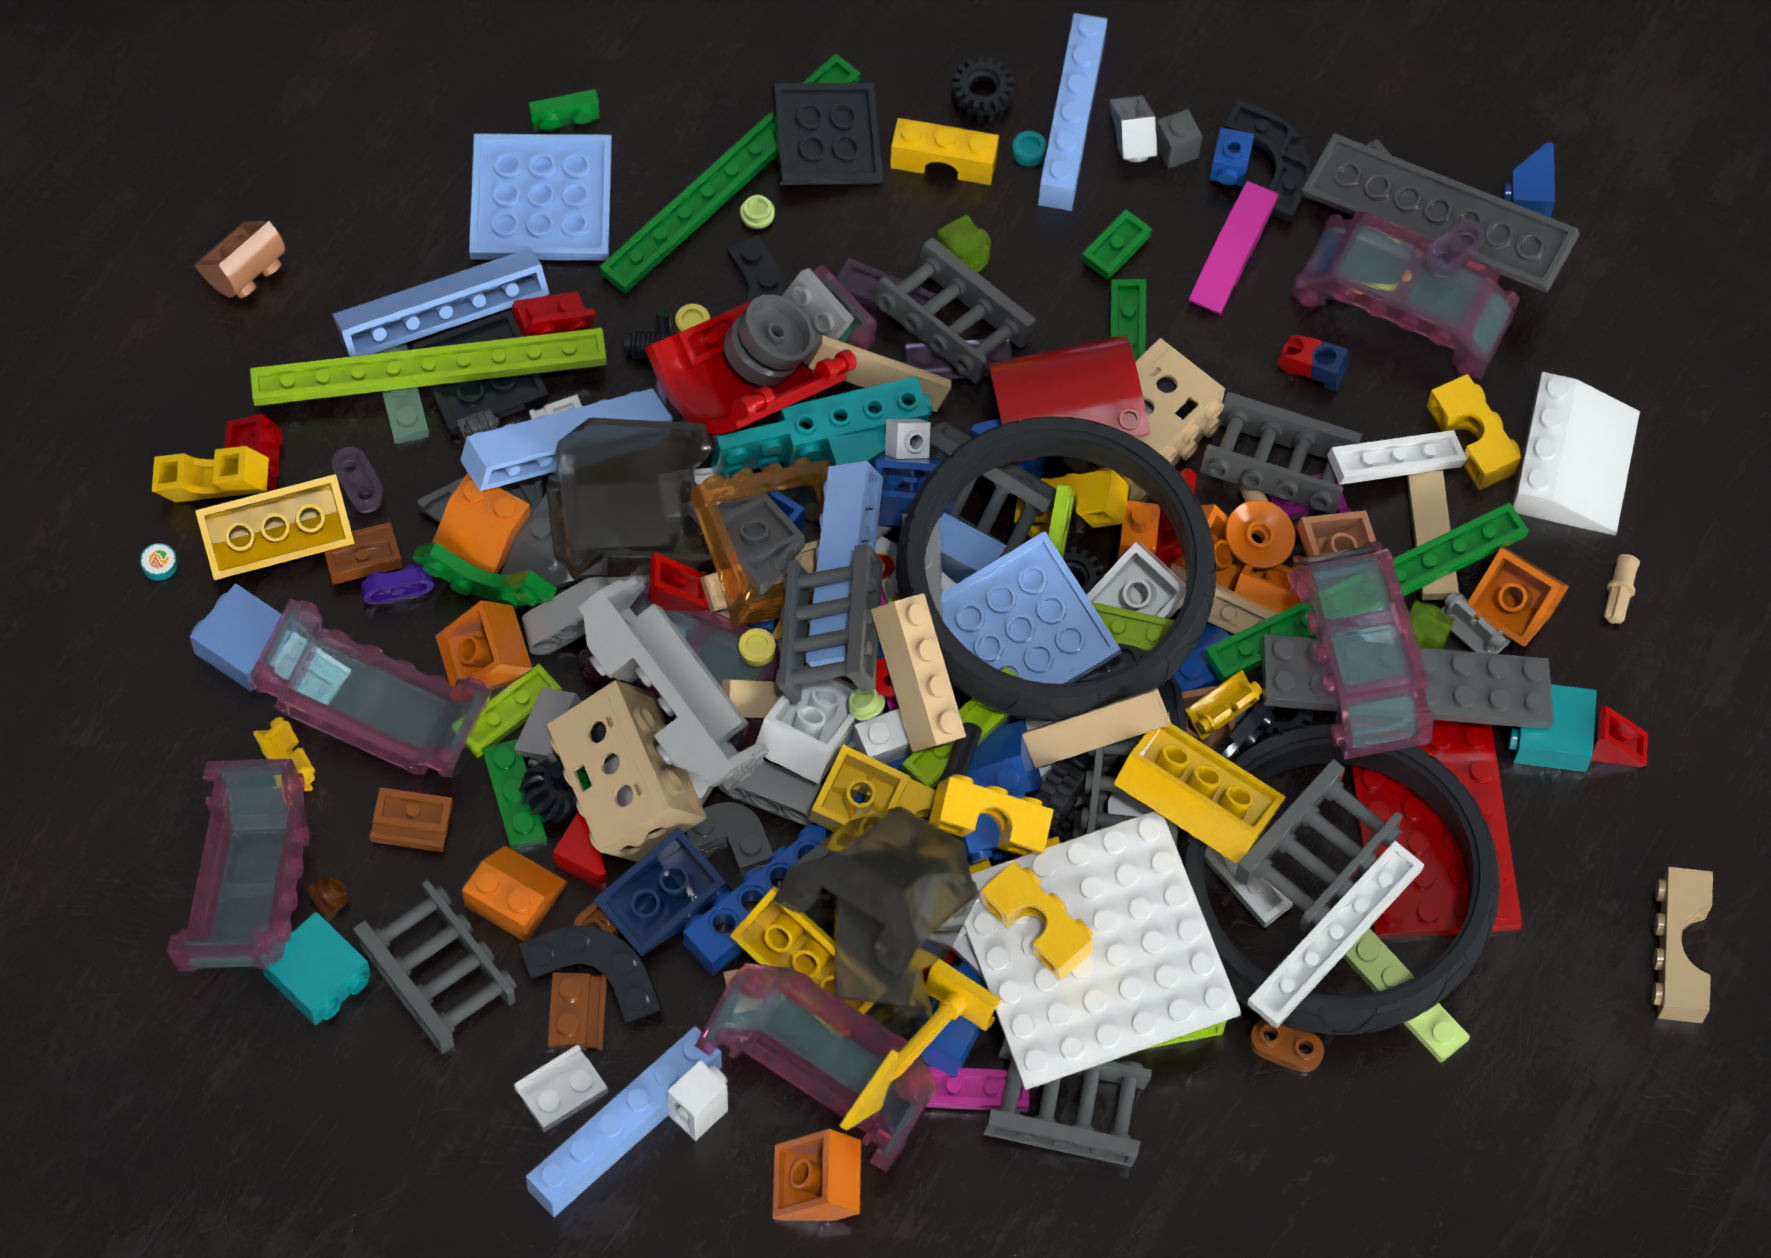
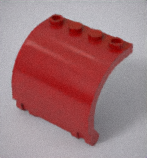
[644,301,857,434]
[988,334,1151,464]

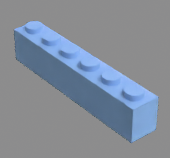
[1038,13,1107,211]
[333,248,549,357]
[460,388,673,491]
[805,461,883,667]
[526,1026,722,1217]

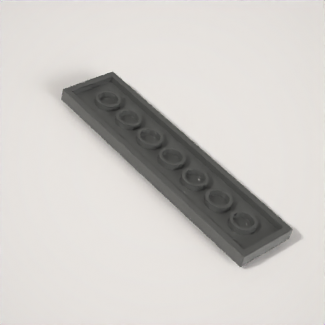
[1302,133,1580,293]
[1261,634,1554,729]

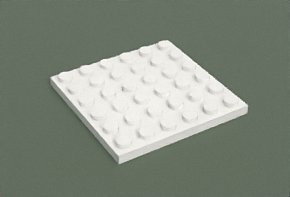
[949,811,1241,1090]

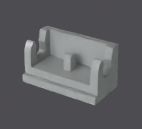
[514,687,582,768]

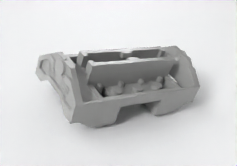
[577,576,769,791]

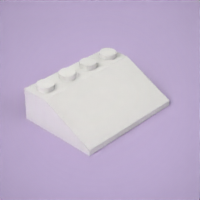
[1513,372,1640,536]

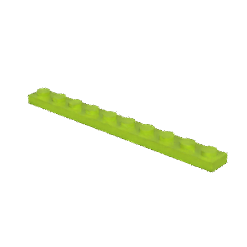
[250,328,607,406]

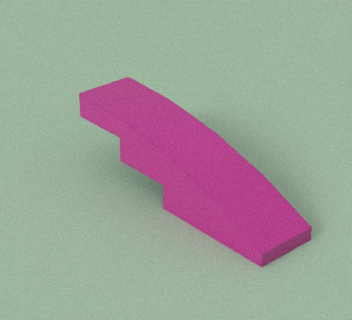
[1189,181,1279,315]

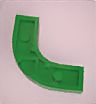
[412,542,557,610]

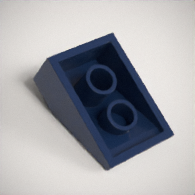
[594,827,732,957]

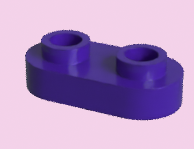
[360,564,434,605]

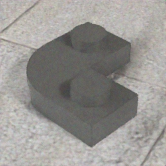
[685,802,773,874]

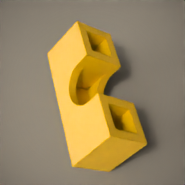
[891,118,999,185]
[1427,374,1521,490]
[152,446,269,502]
[1014,468,1129,538]
[928,775,1054,856]
[980,861,1093,981]

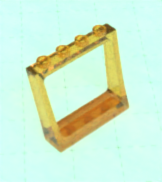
[690,457,830,628]

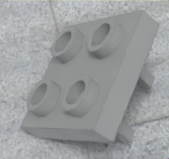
[782,268,854,366]

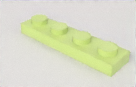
[1343,928,1470,1063]

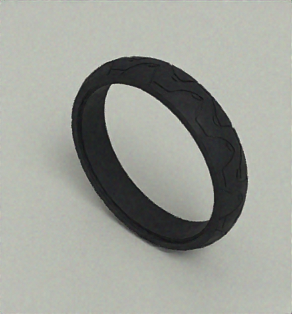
[896,416,1217,722]
[1177,724,1500,1035]

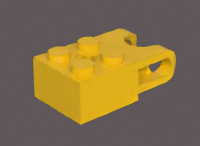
[809,744,936,867]

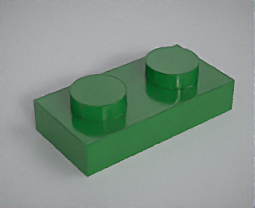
[529,89,600,132]
[1081,209,1152,280]

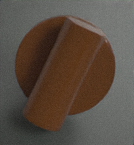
[306,876,348,921]

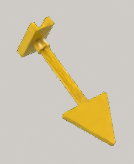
[840,959,1002,1131]

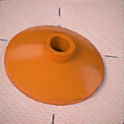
[1225,500,1295,569]

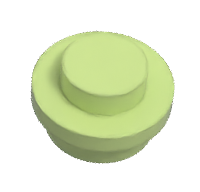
[740,195,775,229]
[849,688,885,720]

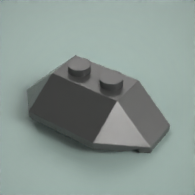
[501,470,617,589]

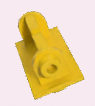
[1185,670,1263,741]
[253,717,315,792]

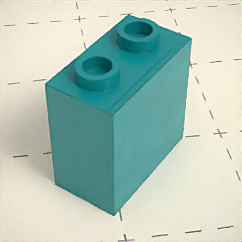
[1508,684,1597,772]
[260,912,371,1026]

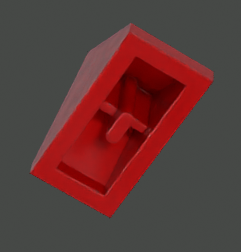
[650,552,708,611]
[1591,706,1648,767]
[553,811,607,889]

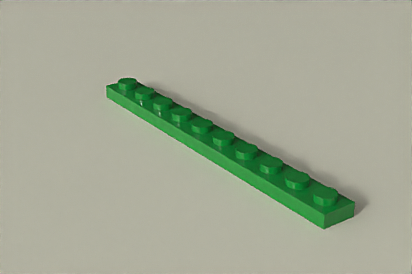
[600,54,861,294]
[1204,502,1529,683]

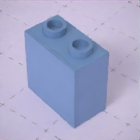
[940,513,1007,584]
[190,583,295,691]

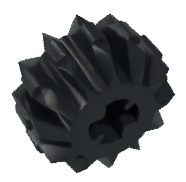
[518,759,578,823]

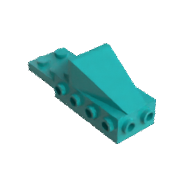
[711,376,933,482]

